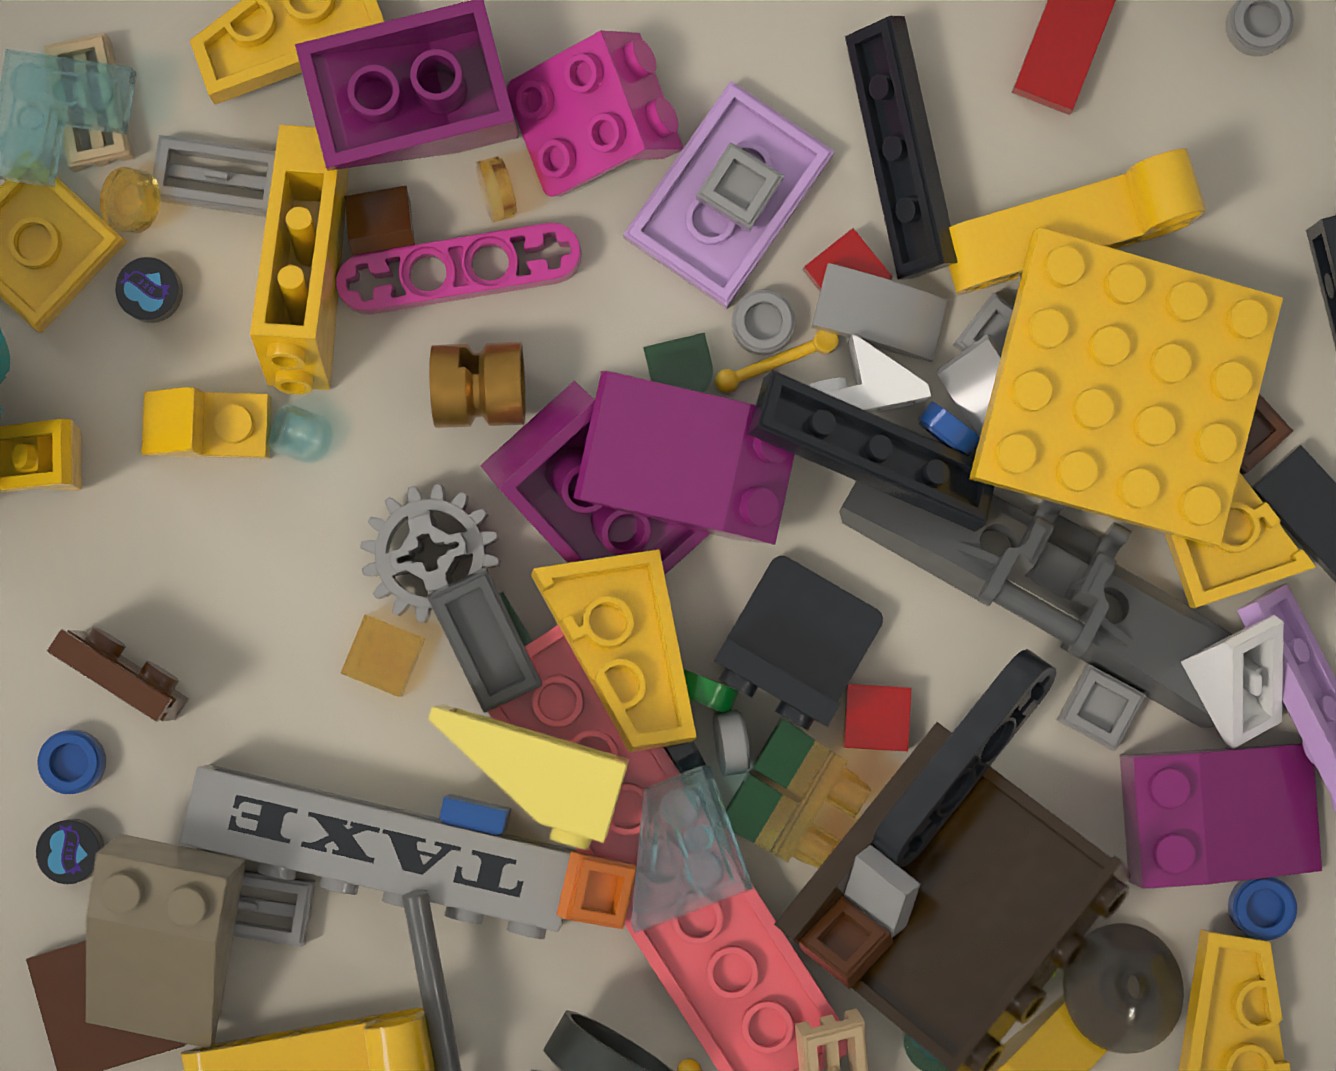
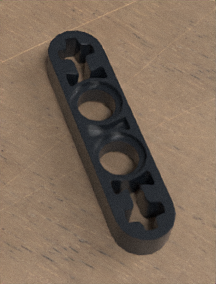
[872,649,1056,867]

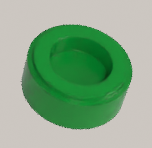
[683,669,739,713]

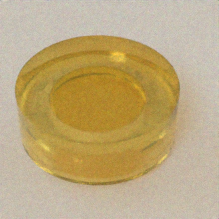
[476,156,517,223]
[100,167,160,233]

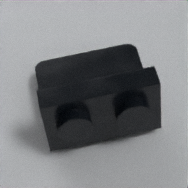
[714,556,883,731]

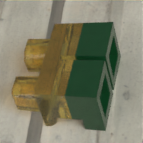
[719,718,872,868]

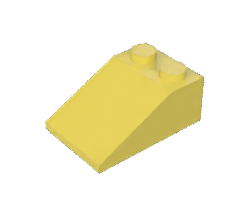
[428,704,630,850]

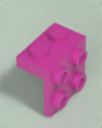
[507,30,683,196]

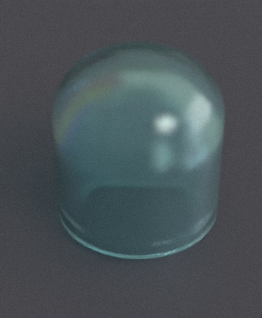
[269,404,333,463]

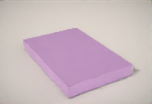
[623,81,835,309]

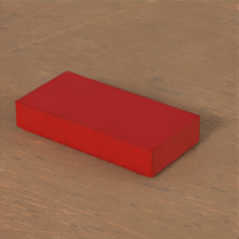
[1011,0,1116,115]

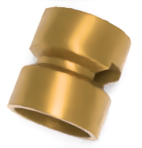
[429,342,526,428]

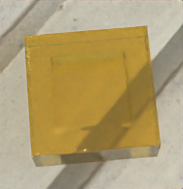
[341,614,426,697]

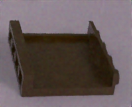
[774,722,1131,1071]

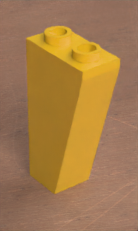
[250,124,349,395]

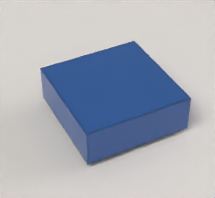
[439,794,511,836]

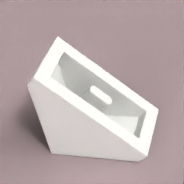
[1181,615,1284,749]

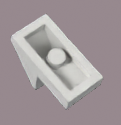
[808,334,931,414]

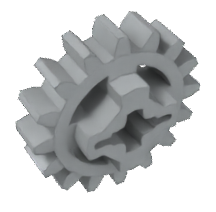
[360,484,501,623]

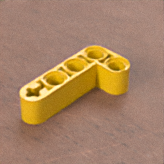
[948,148,1206,295]
[181,1007,436,1071]

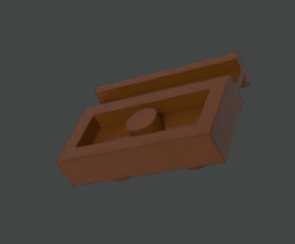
[47,626,189,722]

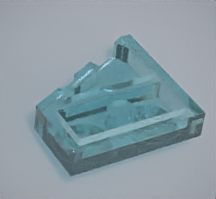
[631,766,754,933]

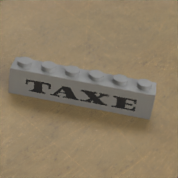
[179,765,577,939]

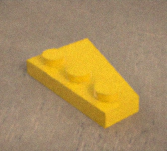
[189,0,385,105]
[1164,472,1316,608]
[531,549,697,752]
[1178,929,1291,1071]

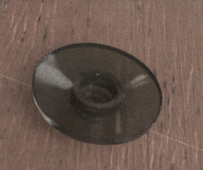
[1063,923,1184,1054]

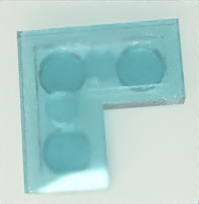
[0,49,137,187]

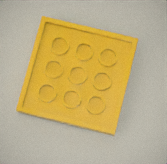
[969,227,1283,547]

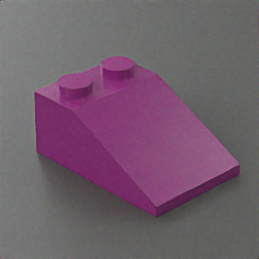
[295,0,518,171]
[573,371,795,545]
[480,380,710,575]
[1120,743,1322,889]

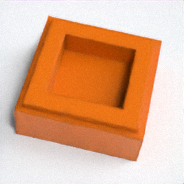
[556,851,638,930]

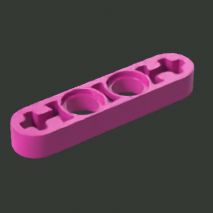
[336,223,581,315]

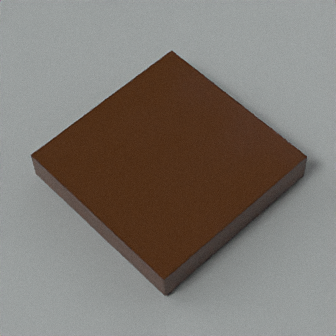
[26,940,187,1071]

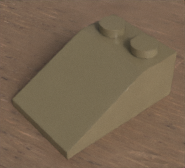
[86,834,246,1049]

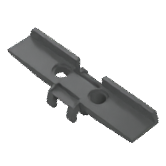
[839,481,1231,728]

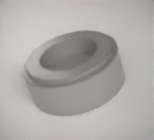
[1226,0,1293,56]
[731,290,795,355]
[713,710,750,776]

